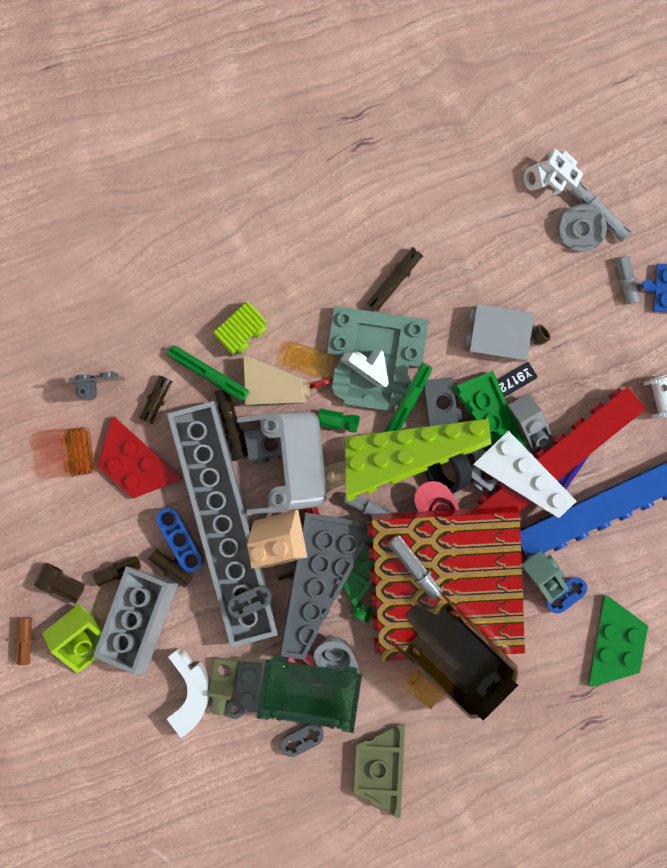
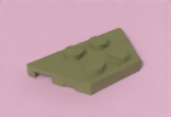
[354,724,405,818]

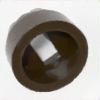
[530,324,551,345]

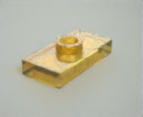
[283,341,336,378]

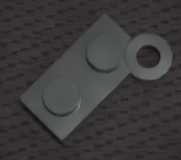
[226,661,262,719]

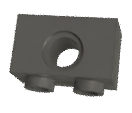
[423,377,462,426]
[244,429,282,464]

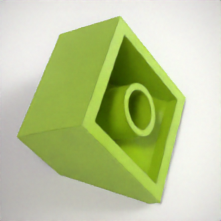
[42,604,103,674]

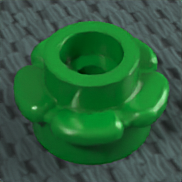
[350,603,373,623]

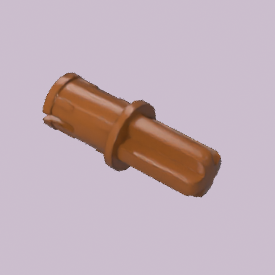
[14,617,34,666]

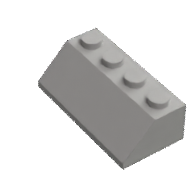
[93,566,178,675]

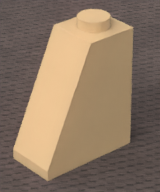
[244,356,310,405]

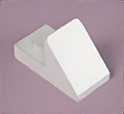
[340,350,389,387]

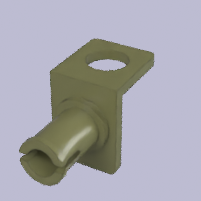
[207,657,238,715]

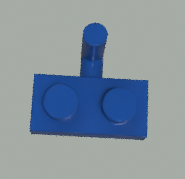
[638,263,667,313]

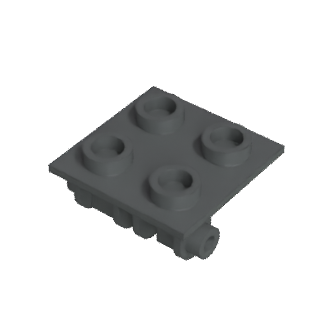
[69,371,125,400]

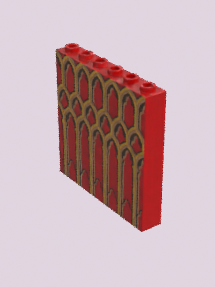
[367,507,525,661]

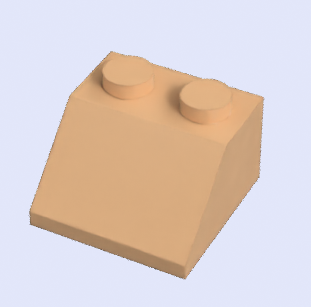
[247,510,308,568]

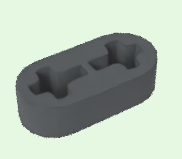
[227,585,272,618]
[281,722,324,757]

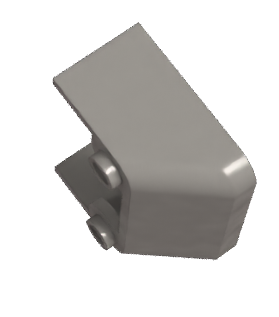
[237,411,327,515]

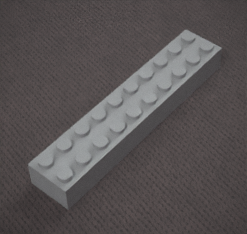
[167,401,279,648]

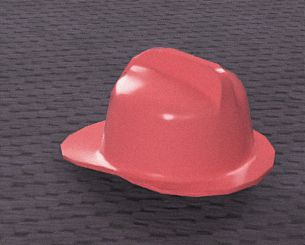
[414,481,460,512]

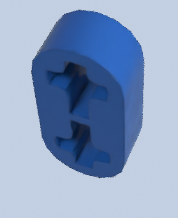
[545,576,587,614]

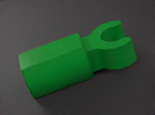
[318,408,360,433]

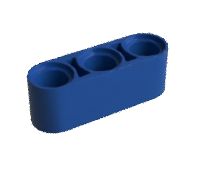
[156,507,204,572]

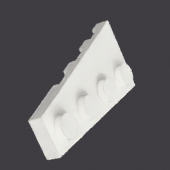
[473,431,576,518]

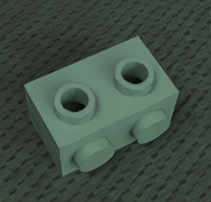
[522,550,569,603]

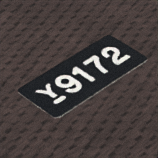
[497,362,537,397]

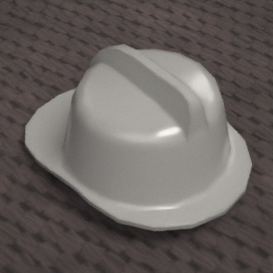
[314,634,360,688]

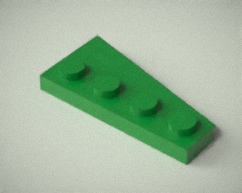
[452,371,526,448]

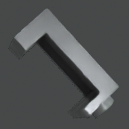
[465,304,534,362]

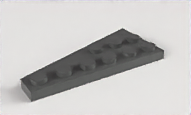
[279,512,368,660]

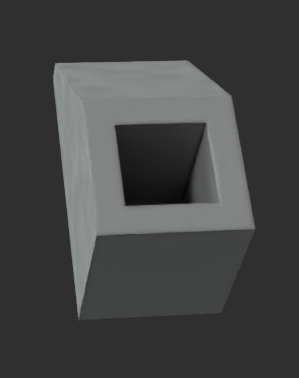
[508,394,554,452]

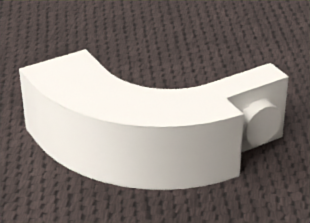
[167,648,210,738]

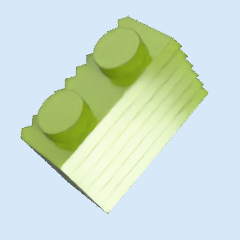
[213,301,268,355]

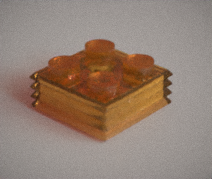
[60,427,95,477]

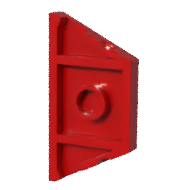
[98,416,182,499]

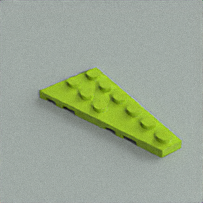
[345,419,491,502]

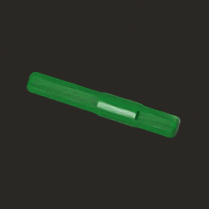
[167,345,249,401]
[385,362,432,432]

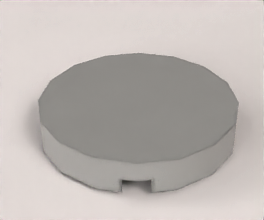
[558,203,607,252]

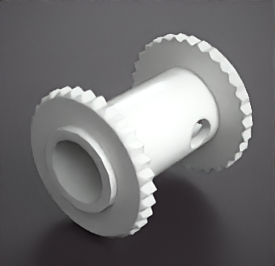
[643,375,667,419]

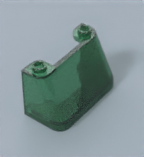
[257,655,362,733]

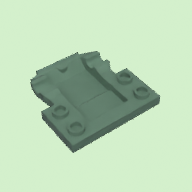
[327,306,429,411]

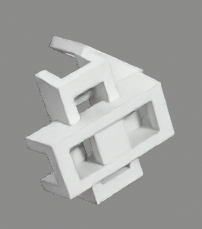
[524,149,583,196]

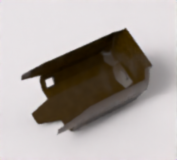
[390,591,519,721]

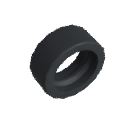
[425,454,472,494]

